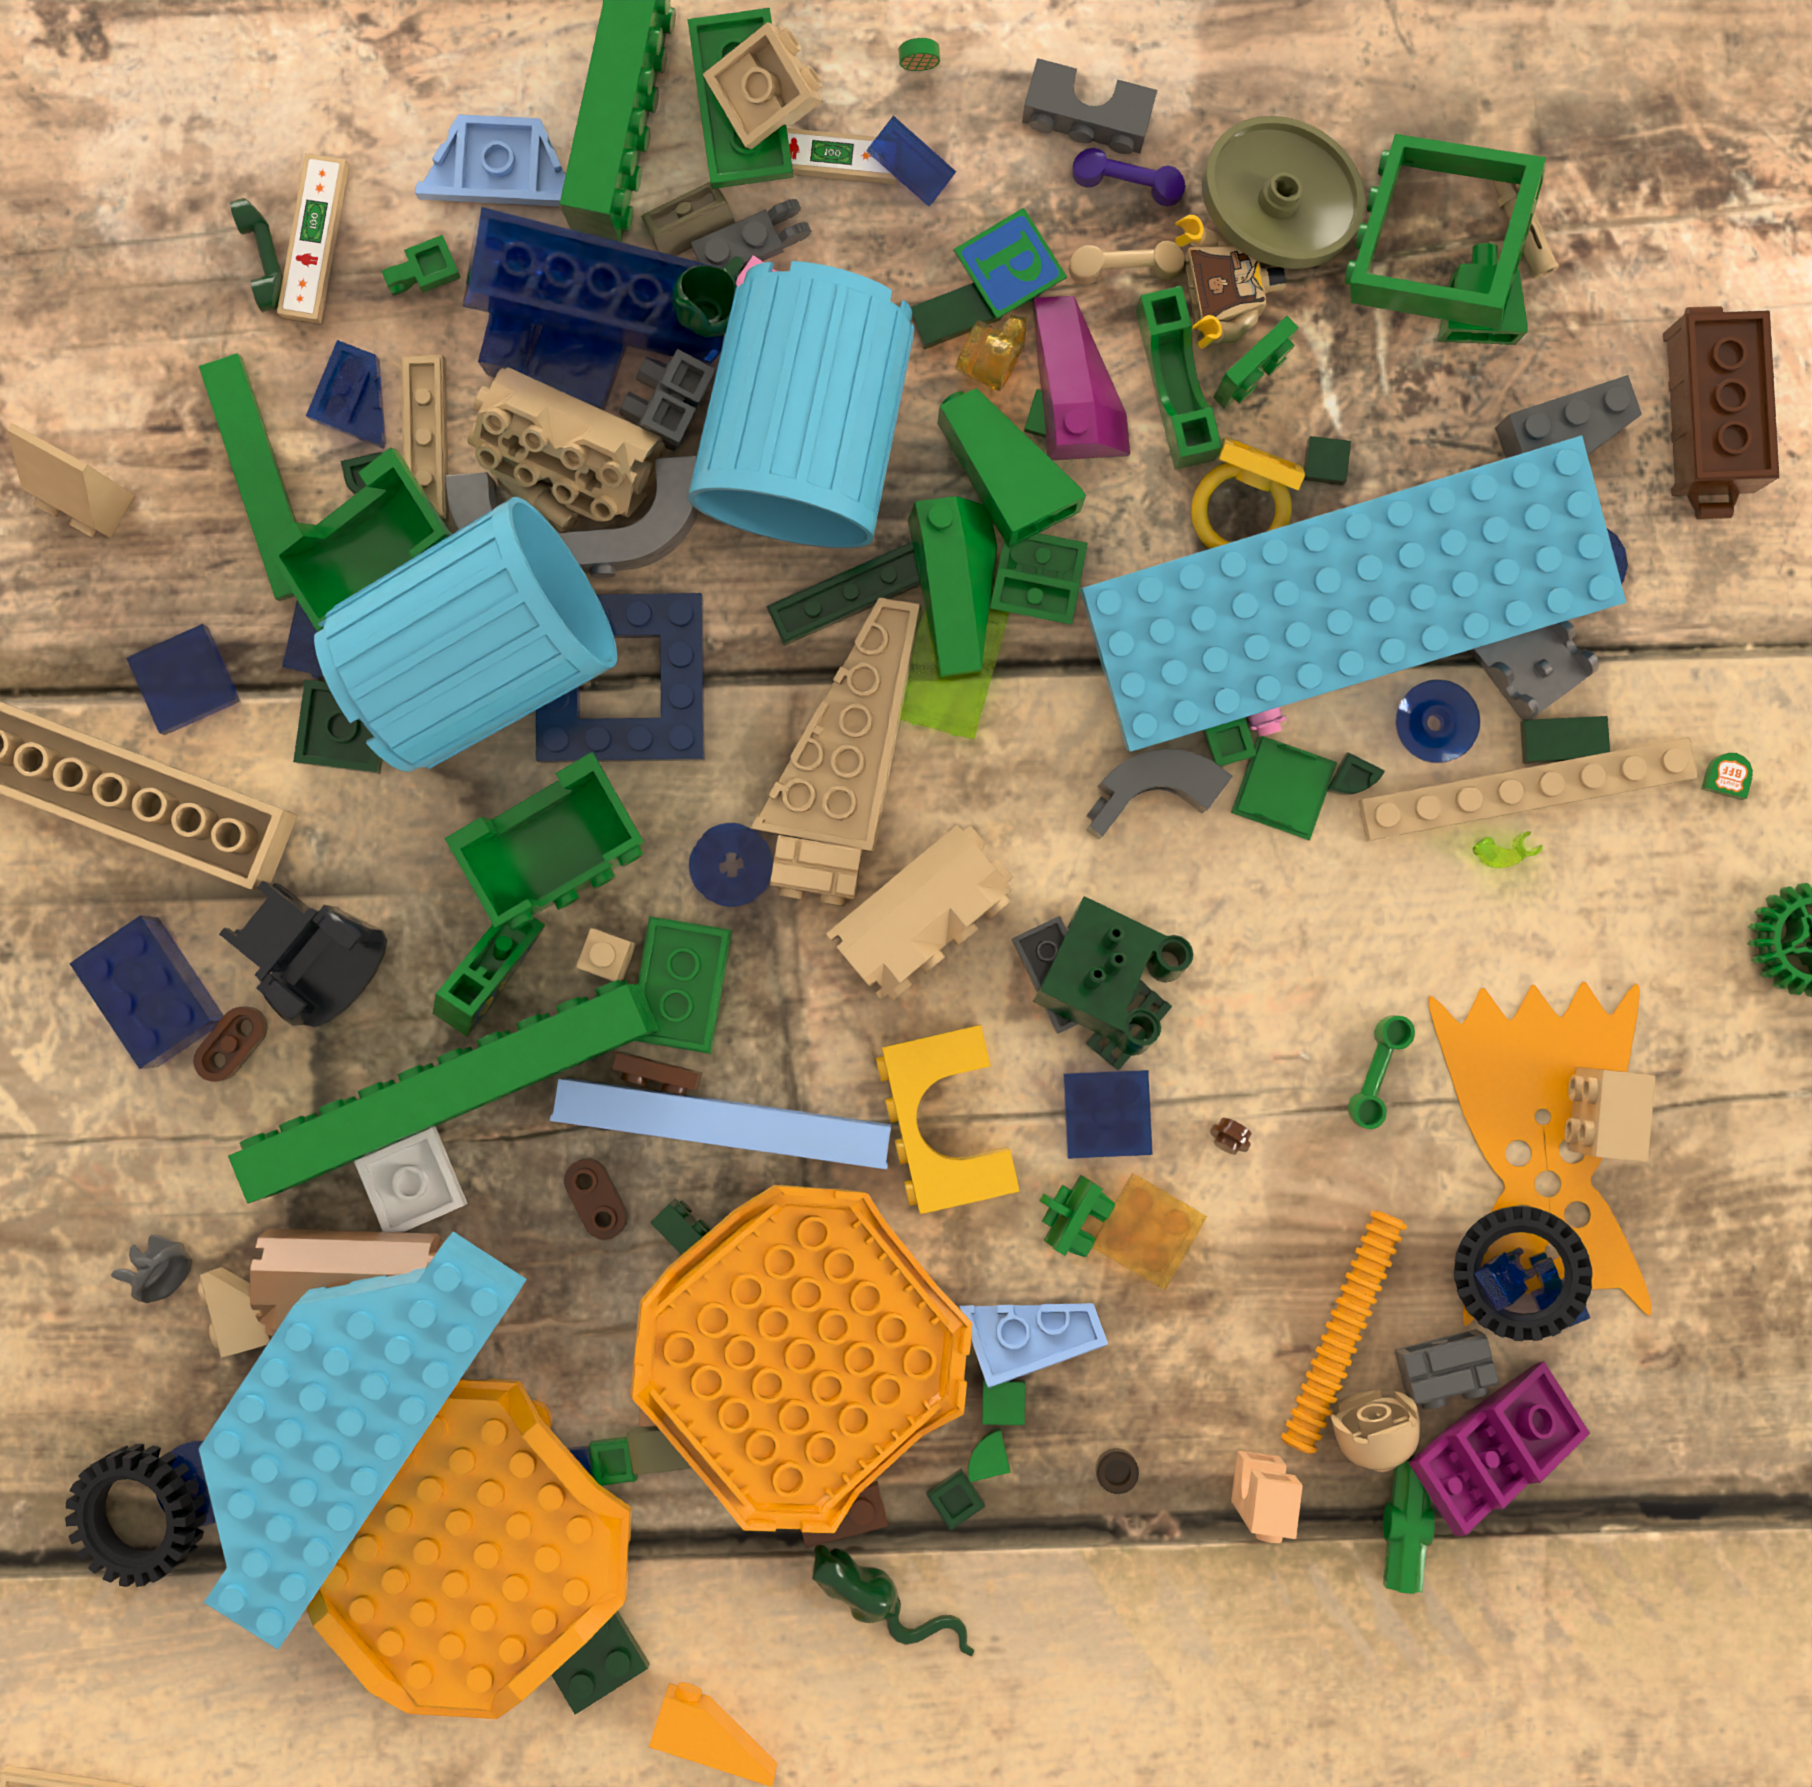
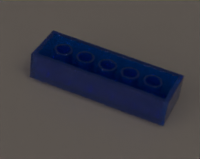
[462,207,724,366]

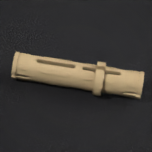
[1493,180,1559,279]

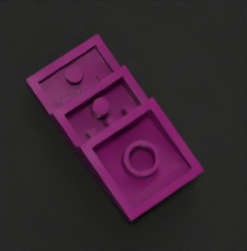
[1408,1361,1590,1536]

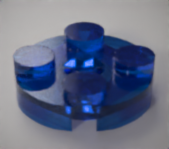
[689,823,774,907]

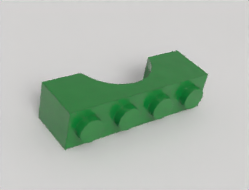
[1136,286,1222,470]

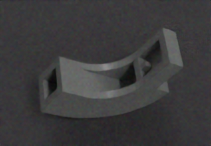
[1086,749,1233,839]

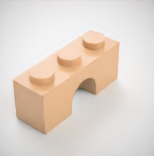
[1231,1450,1303,1543]

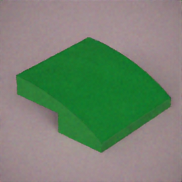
[990,533,1088,625]

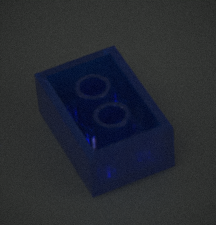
[69,915,224,1069]

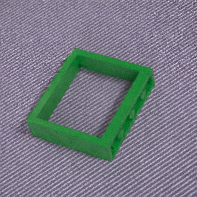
[1345,134,1546,330]

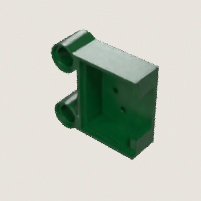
[1033,896,1194,1056]

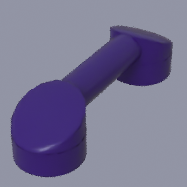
[1072,148,1186,206]

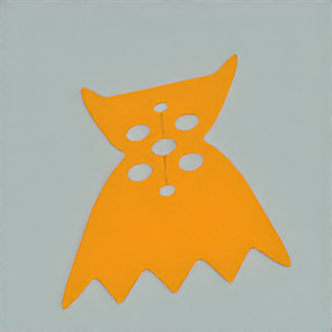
[1428,982,1652,1326]

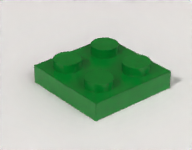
[1213,316,1299,409]

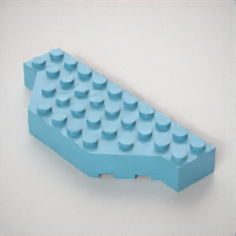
[199,1232,527,1650]

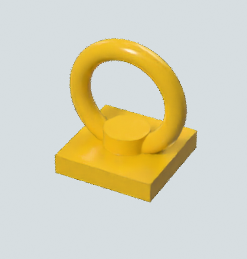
[1191,436,1305,549]

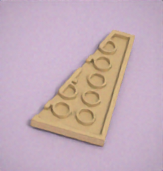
[750,598,922,852]

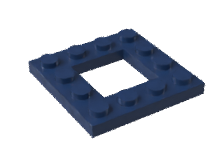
[536,593,705,763]

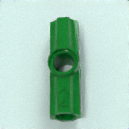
[1383,1456,1435,1594]

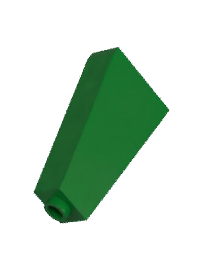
[937,388,1086,548]

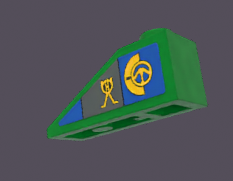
[432,917,545,1037]

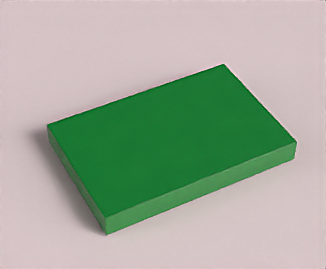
[635,916,733,1054]

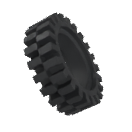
[1454,1206,1593,1342]
[65,1444,206,1587]

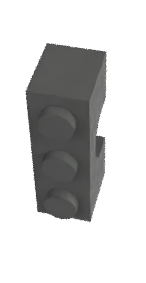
[1022,58,1158,154]

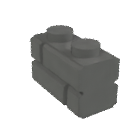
[1395,1329,1499,1409]

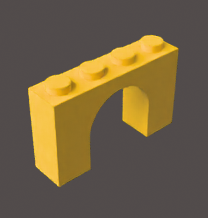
[876,1024,1020,1215]

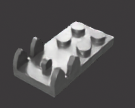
[1469,620,1599,721]

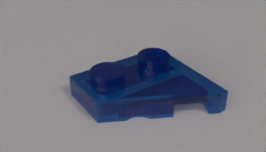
[306,340,386,449]

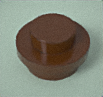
[1210,1118,1252,1155]

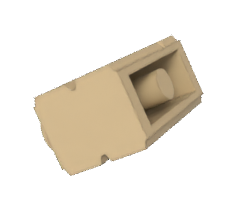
[770,835,863,907]

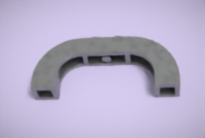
[446,455,699,578]

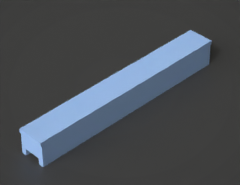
[550,1077,891,1169]

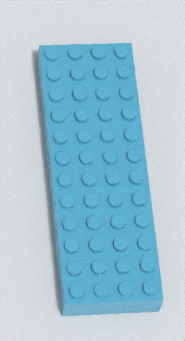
[1079,435,1626,752]

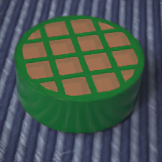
[898,38,940,71]

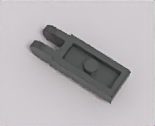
[691,198,812,271]

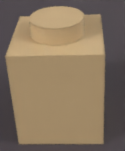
[576,928,637,981]

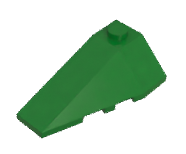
[908,496,997,678]

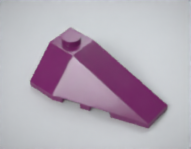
[1032,296,1131,460]

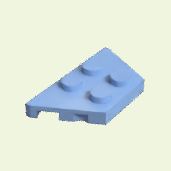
[415,114,565,207]

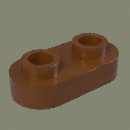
[193,1007,268,1082]
[564,1158,628,1240]

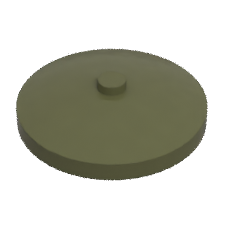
[1201,116,1365,269]

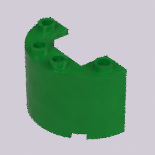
[263,447,452,631]
[444,752,645,931]

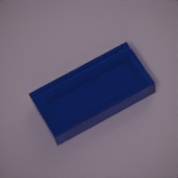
[866,115,956,206]

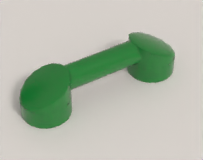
[1348,1015,1415,1129]

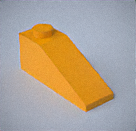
[649,1682,777,1787]

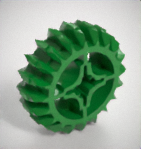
[1747,883,1812,997]

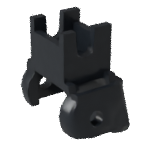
[219,881,387,1027]

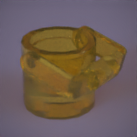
[955,314,1027,392]

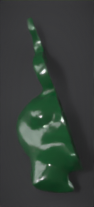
[812,1545,974,1656]

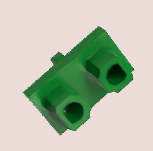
[1039,1175,1115,1257]

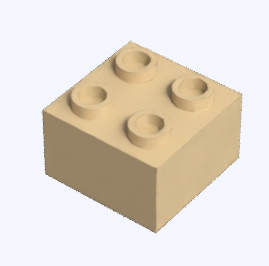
[1565,1067,1655,1162]

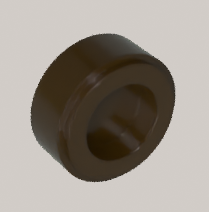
[1095,1448,1139,1494]

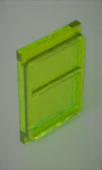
[900,607,1009,740]

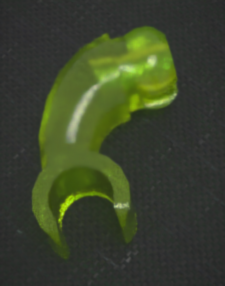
[1473,831,1543,869]

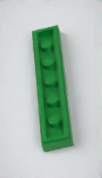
[199,353,297,601]

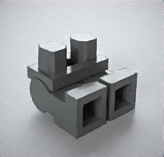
[619,349,716,451]

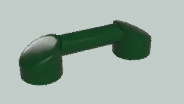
[230,198,283,313]

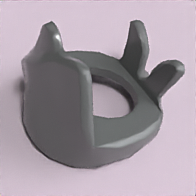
[111,1235,192,1303]

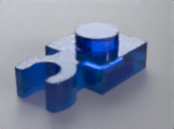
[1474,1247,1536,1311]

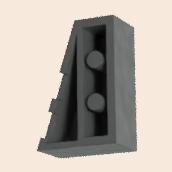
[1495,375,1642,458]

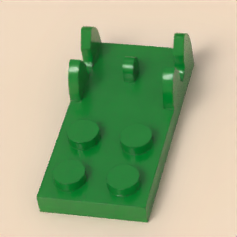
[687,7,794,189]

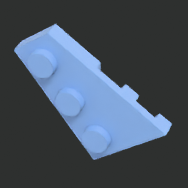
[959,1303,1108,1388]

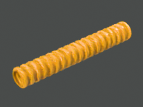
[1280,1210,1407,1454]

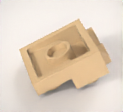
[703,22,823,149]

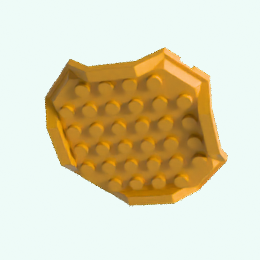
[630,1185,973,1533]
[306,1377,632,1719]

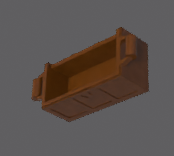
[1663,306,1780,519]

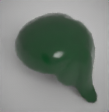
[672,256,744,338]

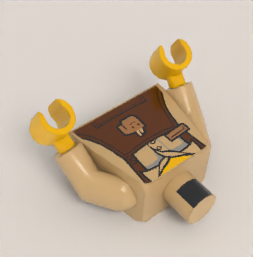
[1175,215,1286,349]

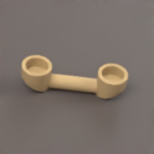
[1069,241,1185,285]

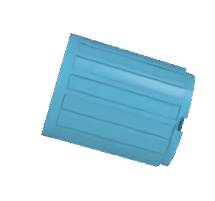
[688,261,915,548]
[314,497,617,772]

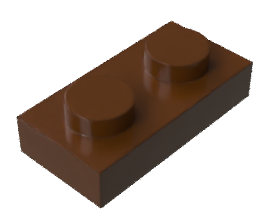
[612,1052,702,1096]
[802,1481,888,1548]

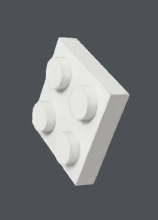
[354,1127,468,1232]

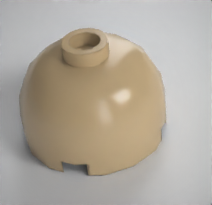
[1331,1390,1420,1472]

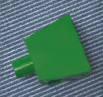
[1438,243,1528,345]

